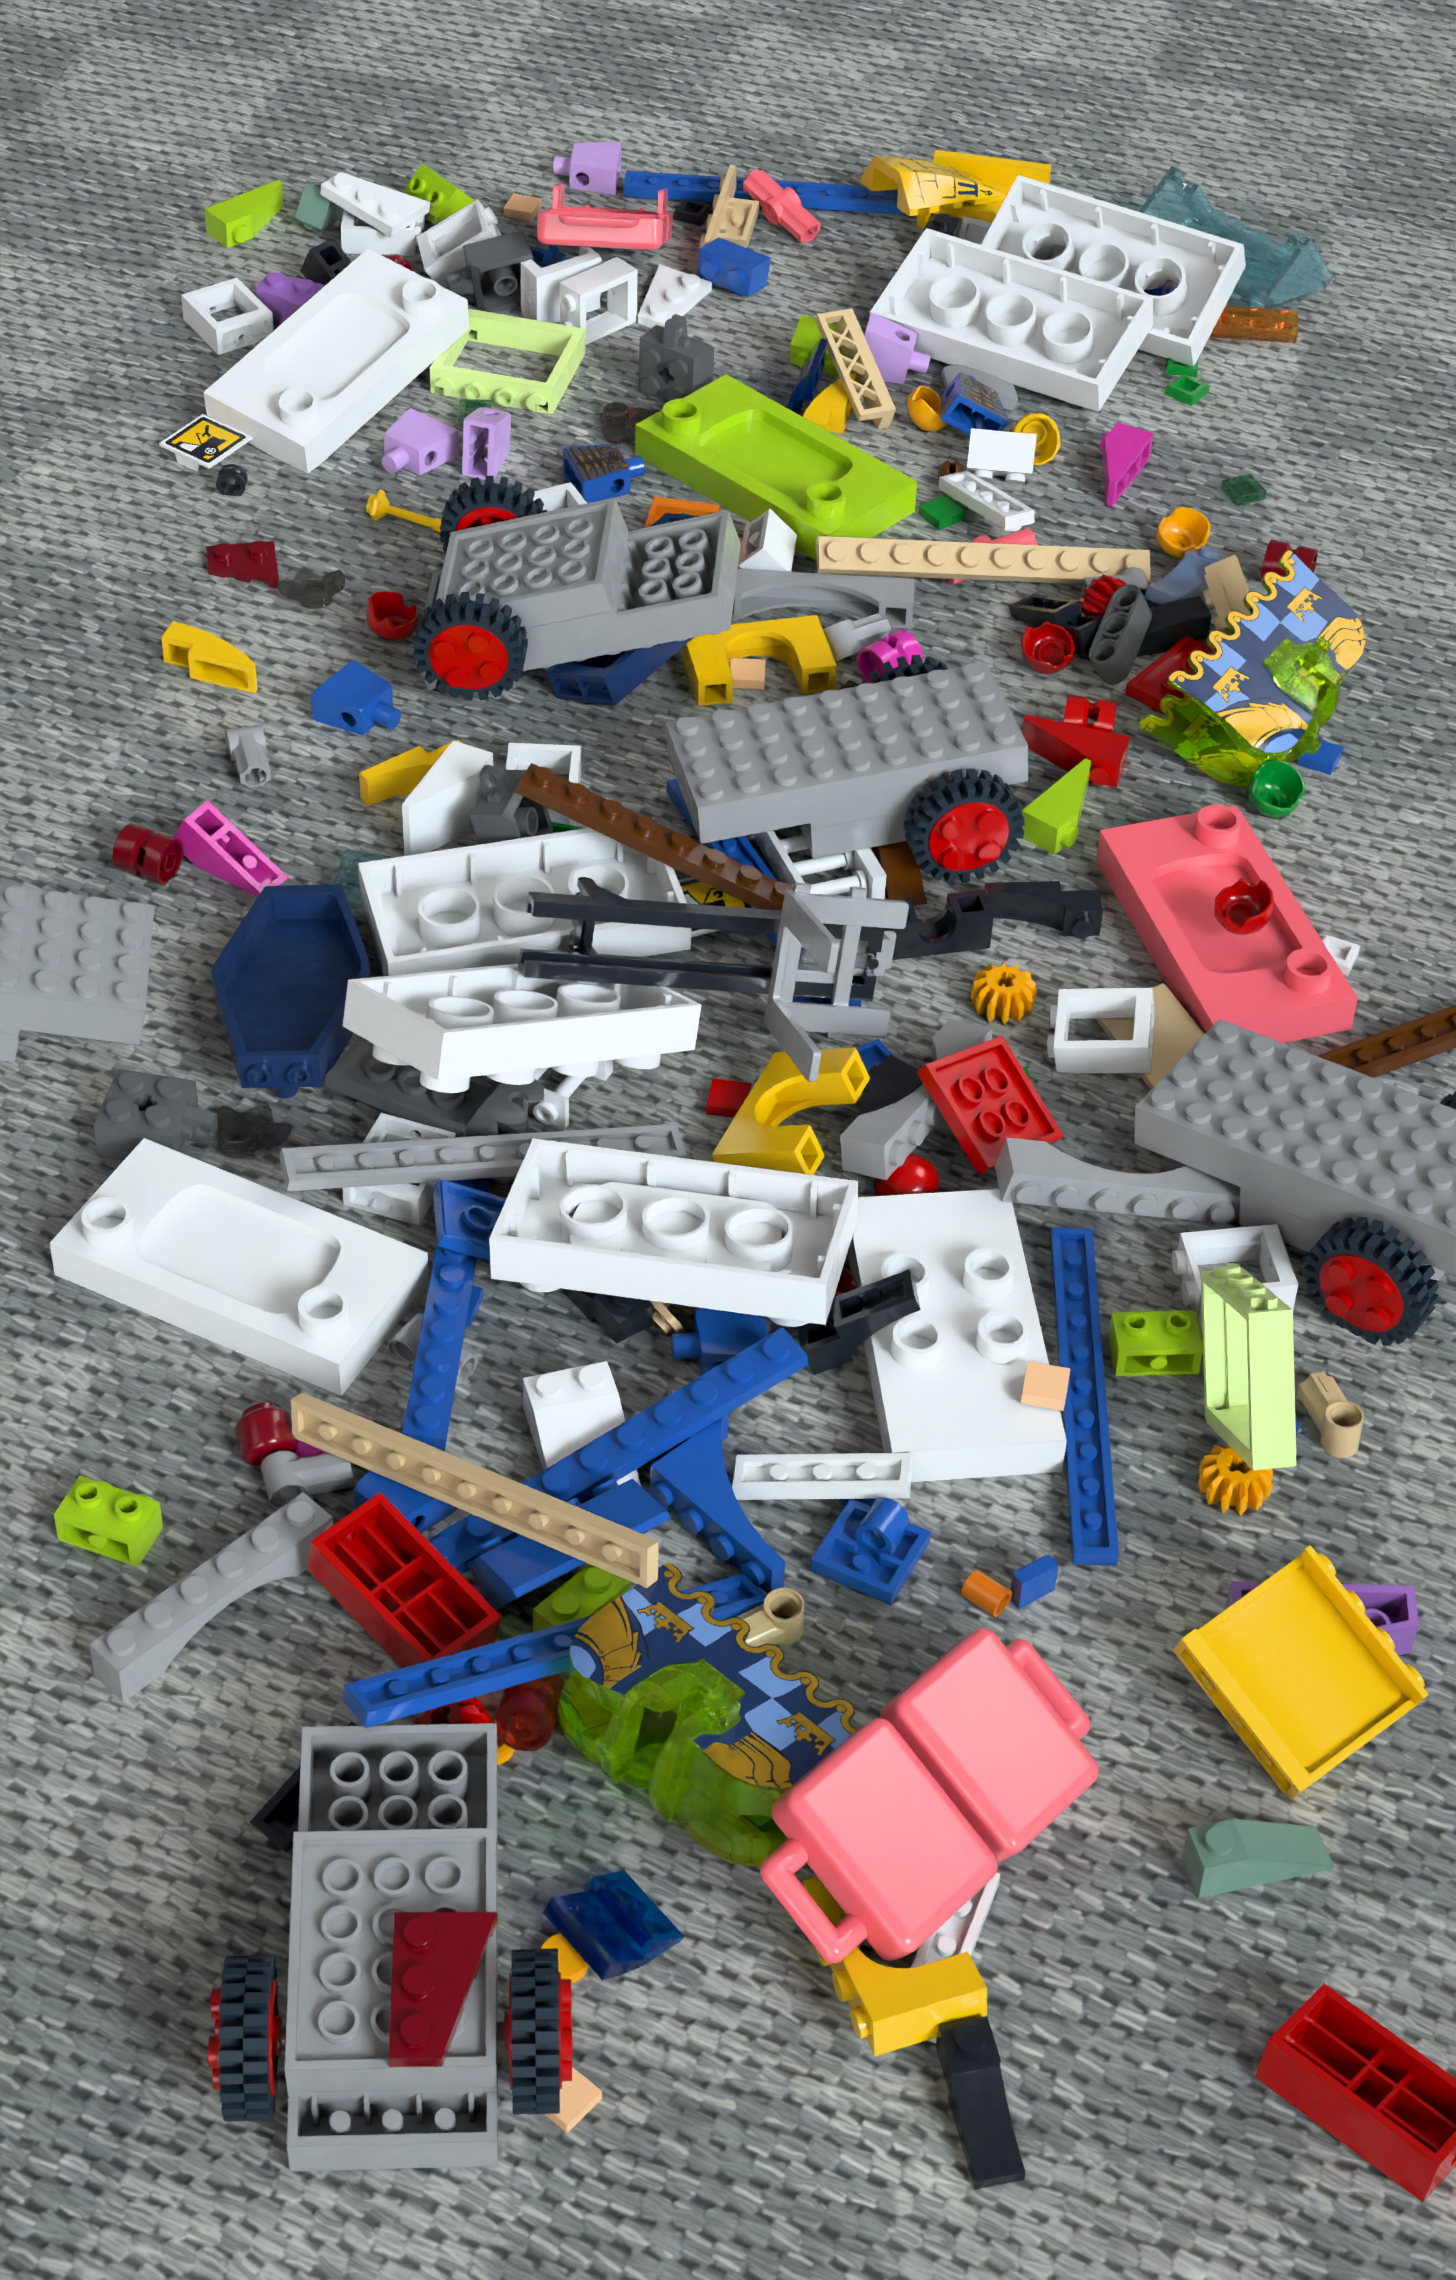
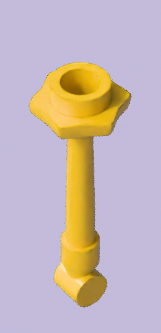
[366,489,442,533]

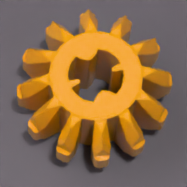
[970,962,1037,1026]
[1198,1444,1273,1516]

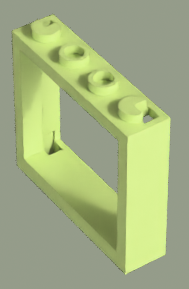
[430,309,586,414]
[1201,1263,1297,1470]

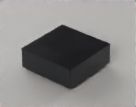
[673,198,712,226]

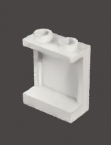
[521,246,603,323]

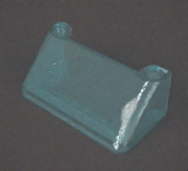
[1138,166,1333,311]

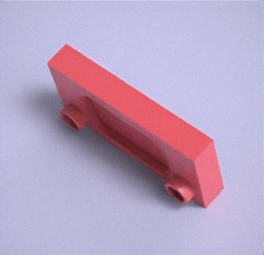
[1096,804,1358,1043]

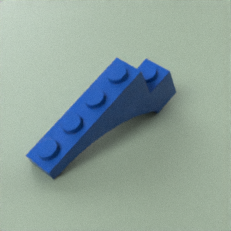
[650,1413,785,1594]

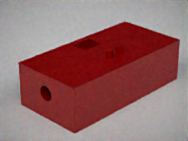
[307,1492,502,1668]
[1255,1983,1456,2203]

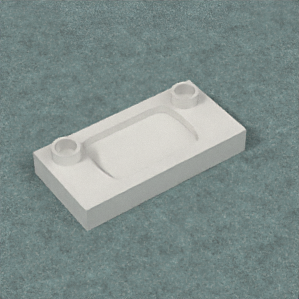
[203,249,470,473]
[50,1138,429,1396]
[489,1138,858,1327]

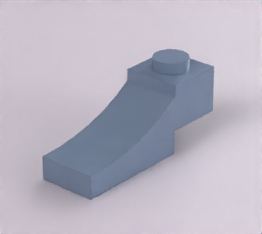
[1145,546,1225,605]

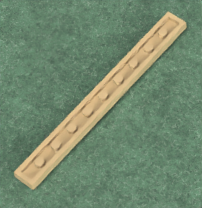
[816,536,1151,584]
[291,1392,659,1588]

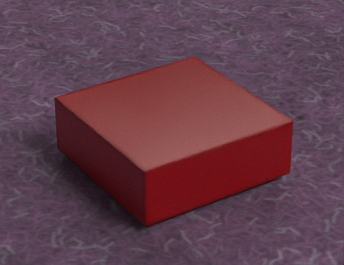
[706,1078,752,1118]

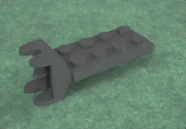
[325,1037,544,1137]

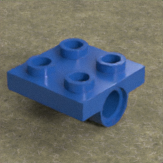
[810,1497,931,1605]

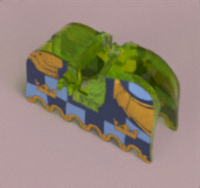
[1139,550,1366,787]
[557,1563,857,1867]

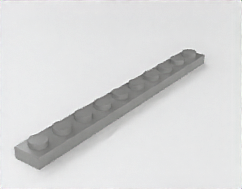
[279,1124,687,1191]

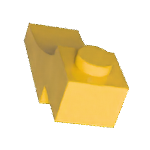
[359,740,461,806]

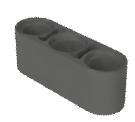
[1089,584,1152,685]

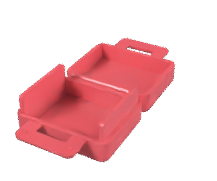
[537,183,673,250]
[760,1628,1099,1963]

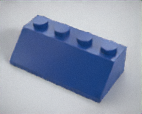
[467,1478,671,1610]

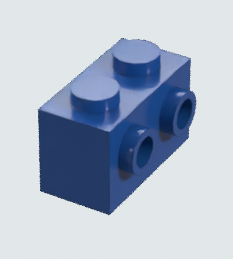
[696,237,771,297]

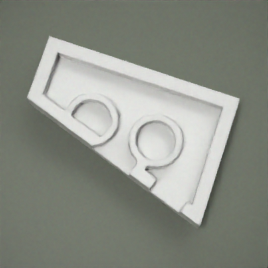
[320,172,430,237]
[638,264,712,328]

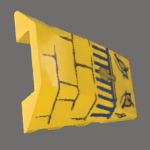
[860,156,1005,216]

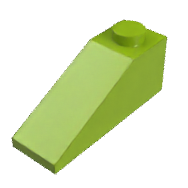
[205,179,284,248]
[1022,758,1091,855]

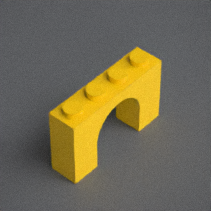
[681,615,837,706]
[712,1047,870,1175]
[803,1876,987,2057]

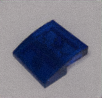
[787,338,828,415]
[543,1870,685,1981]

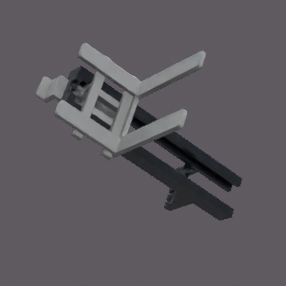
[518,877,909,1082]

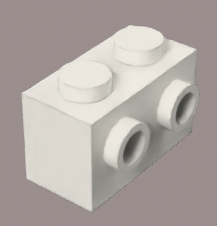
[967,428,1036,483]
[738,509,797,572]

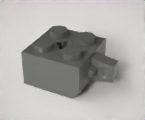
[445,230,533,312]
[639,314,714,401]
[469,765,553,845]
[93,1069,218,1160]

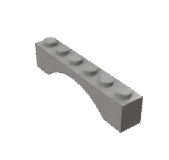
[732,569,915,629]
[840,1019,992,1180]
[995,1137,1240,1223]
[89,1492,333,1702]

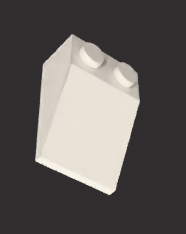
[402,741,493,856]
[523,1361,641,1486]

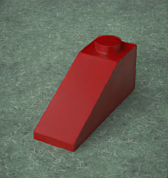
[1022,714,1130,788]

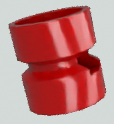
[1063,695,1117,733]

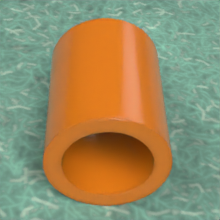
[961,1570,1012,1618]

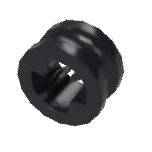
[216,464,248,496]

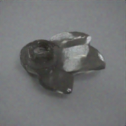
[600,402,655,444]
[277,567,345,609]
[216,1103,292,1158]

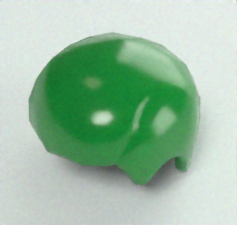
[1247,760,1306,819]

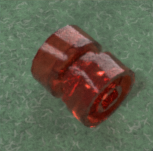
[493,1673,567,1752]

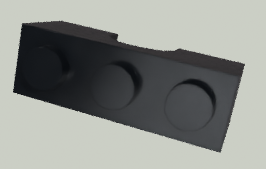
[885,889,994,960]

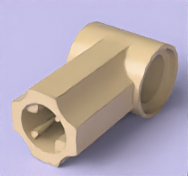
[1297,1371,1364,1458]
[737,1588,804,1647]

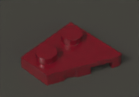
[206,541,280,588]

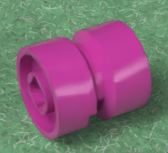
[856,629,923,684]

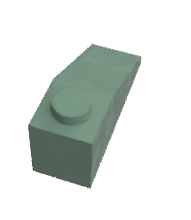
[295,181,344,232]
[1182,1819,1334,1898]

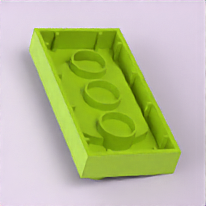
[635,374,917,560]

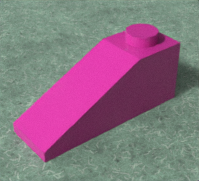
[1100,422,1153,507]
[173,800,289,896]

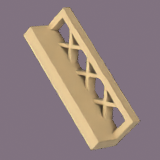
[815,308,896,429]

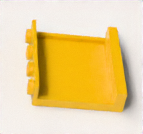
[917,150,1052,233]
[1173,1545,1429,1801]

